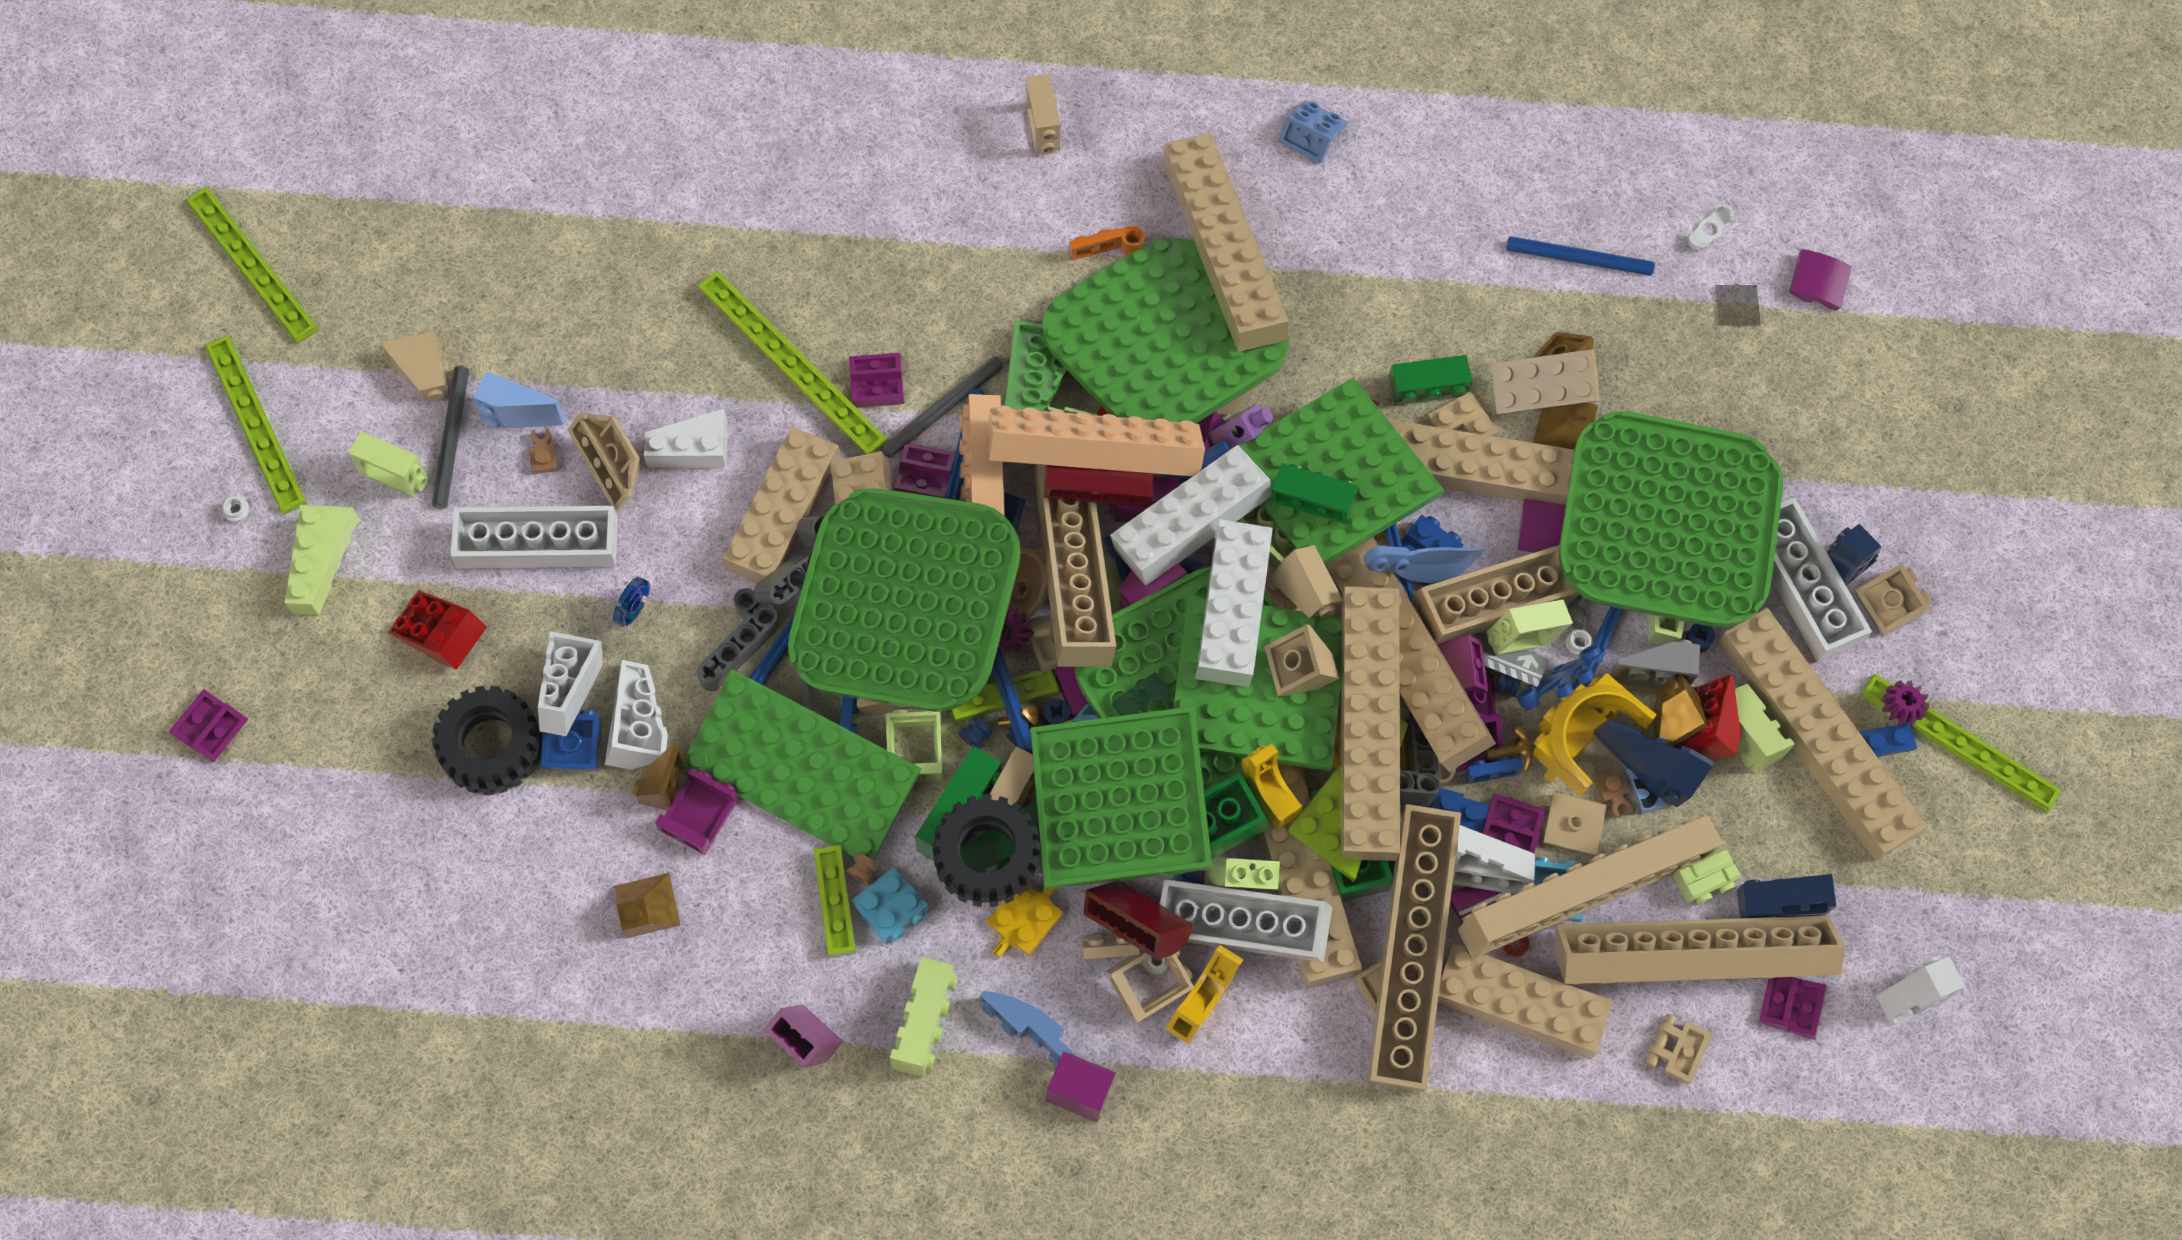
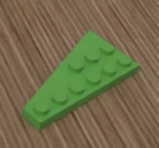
[1005,320,1069,411]

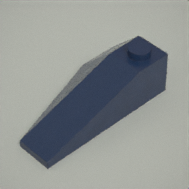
[1593,719,1714,807]

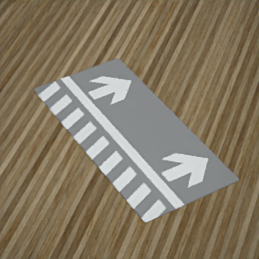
[1470,632,1549,687]

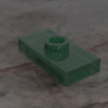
[1112,672,1172,716]

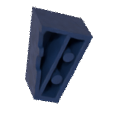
[1827,524,1882,586]
[1737,874,1837,918]

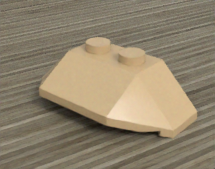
[567,413,639,512]

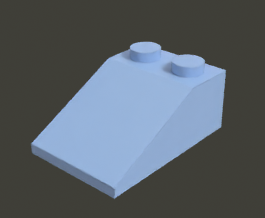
[473,372,565,428]

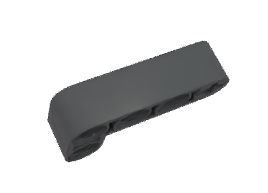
[754,516,825,605]
[697,588,779,691]
[1400,711,1441,807]

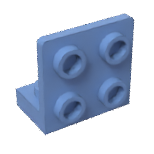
[1278,100,1347,164]

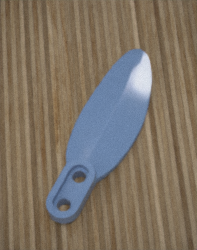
[1363,546,1486,583]

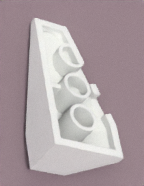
[605,660,668,770]

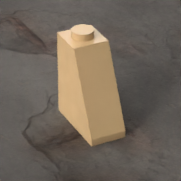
[383,331,450,402]
[1269,545,1343,618]

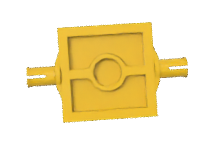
[986,885,1064,958]

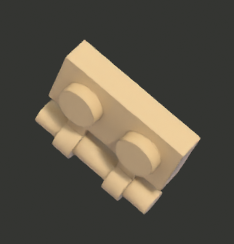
[1082,932,1140,959]
[1645,1014,1712,1085]

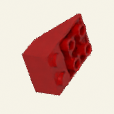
[388,590,487,670]
[1674,674,1741,762]

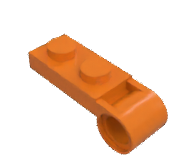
[1069,226,1144,261]

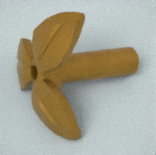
[998,700,1043,728]
[1487,727,1532,773]

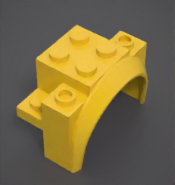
[1532,673,1657,797]

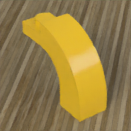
[1242,743,1302,830]
[1166,944,1244,1045]

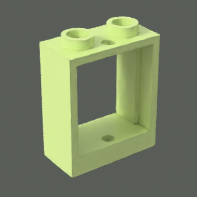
[348,431,427,497]
[1486,600,1573,656]
[886,709,943,782]
[1204,857,1280,889]

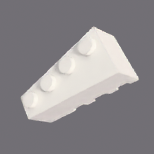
[538,631,603,736]

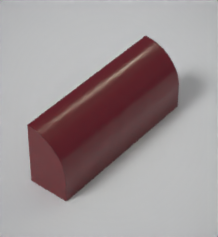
[1043,465,1153,508]
[1083,881,1194,960]

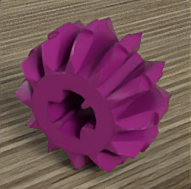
[998,607,1035,653]
[1881,680,1929,726]

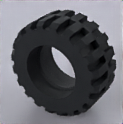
[432,686,542,795]
[933,794,1040,907]

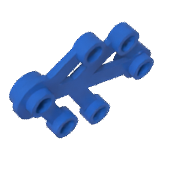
[1516,644,1605,710]

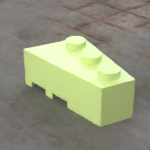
[1735,684,1795,773]

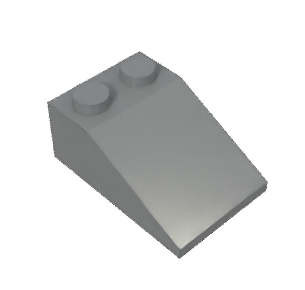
[1609,640,1700,688]

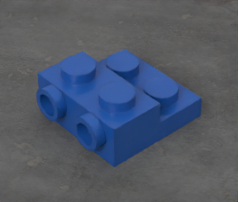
[1401,514,1464,586]
[541,710,602,770]
[1428,788,1489,833]

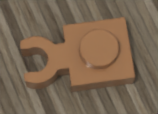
[529,429,559,475]
[1593,769,1633,819]

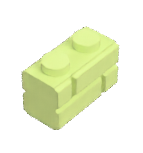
[1673,849,1741,905]

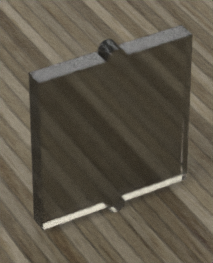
[1715,283,1761,328]

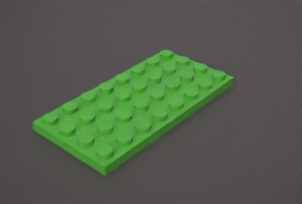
[682,669,922,861]

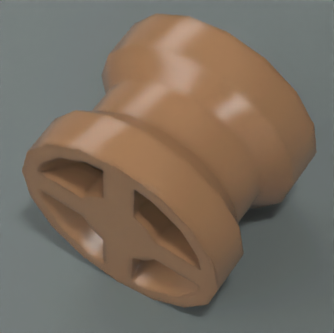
[846,853,880,887]

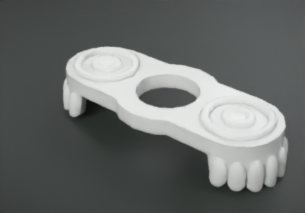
[1688,204,1734,251]

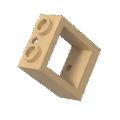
[1026,74,1061,154]
[990,747,1035,807]
[1104,950,1194,1023]

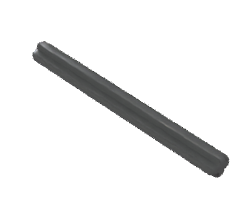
[881,356,1003,458]
[432,365,469,509]

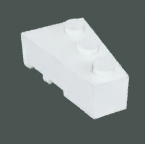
[644,408,727,468]
[1452,825,1535,894]
[1876,956,1966,1026]

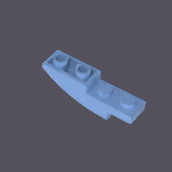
[980,991,1076,1065]

